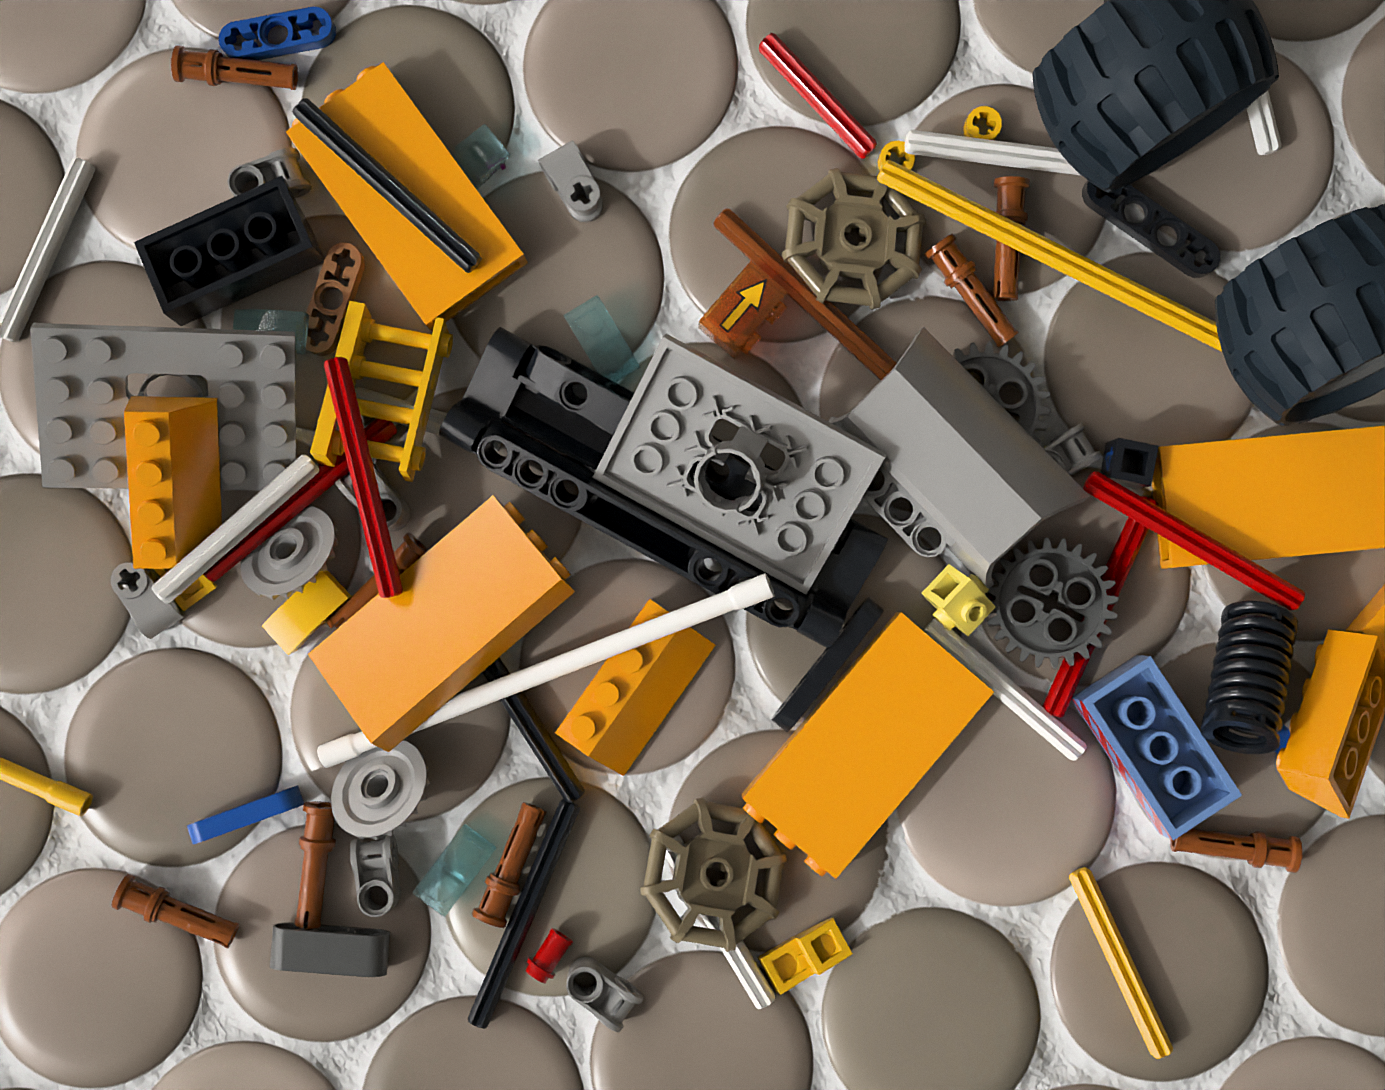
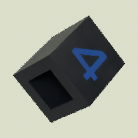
[1100,438,1159,490]

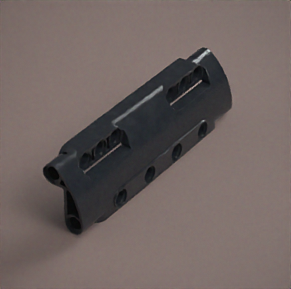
[439,327,888,649]

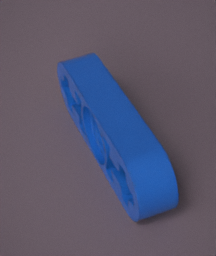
[219,7,336,60]
[186,785,304,845]

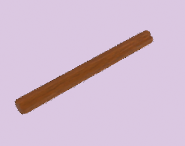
[713,208,897,380]

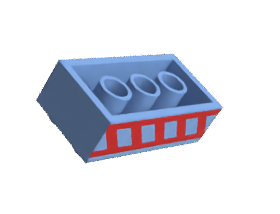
[1071,655,1242,841]

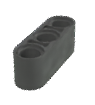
[270,922,390,977]

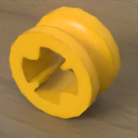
[963,106,1002,140]
[877,140,915,171]

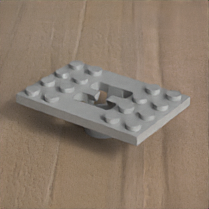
[30,323,297,491]
[592,334,886,594]

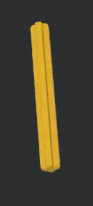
[1069,867,1173,1059]

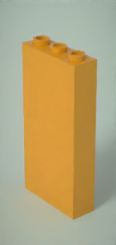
[286,62,528,332]
[1152,426,1385,569]
[308,495,575,752]
[741,612,994,879]

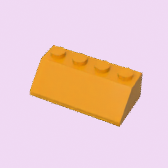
[124,396,222,569]
[555,599,716,776]
[1276,629,1385,819]

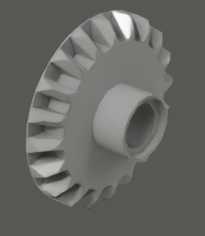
[240,506,339,600]
[331,740,430,840]

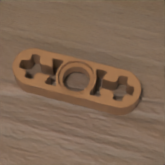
[299,242,365,356]

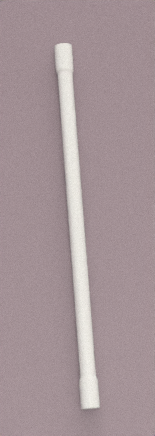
[317,573,775,768]

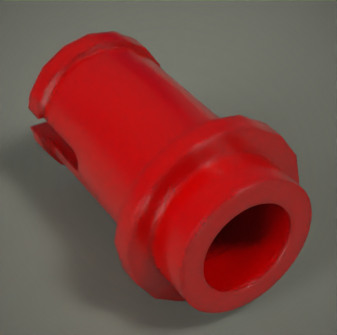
[525,928,573,984]

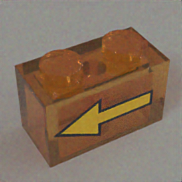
[698,261,788,359]

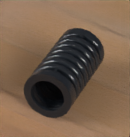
[1201,601,1298,754]

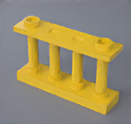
[310,301,453,482]

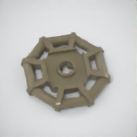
[782,168,926,310]
[640,797,787,952]

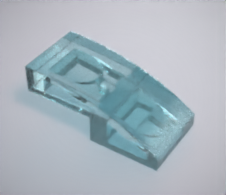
[452,124,510,189]
[563,295,640,382]
[233,309,310,355]
[413,824,497,918]

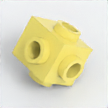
[921,564,996,636]

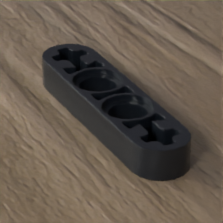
[1082,180,1220,278]
[771,597,884,732]

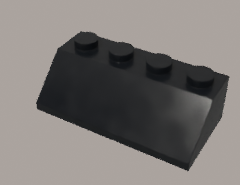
[134,176,325,326]

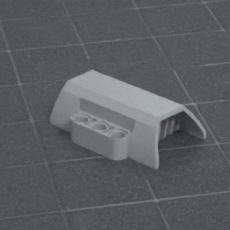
[828,327,1090,589]

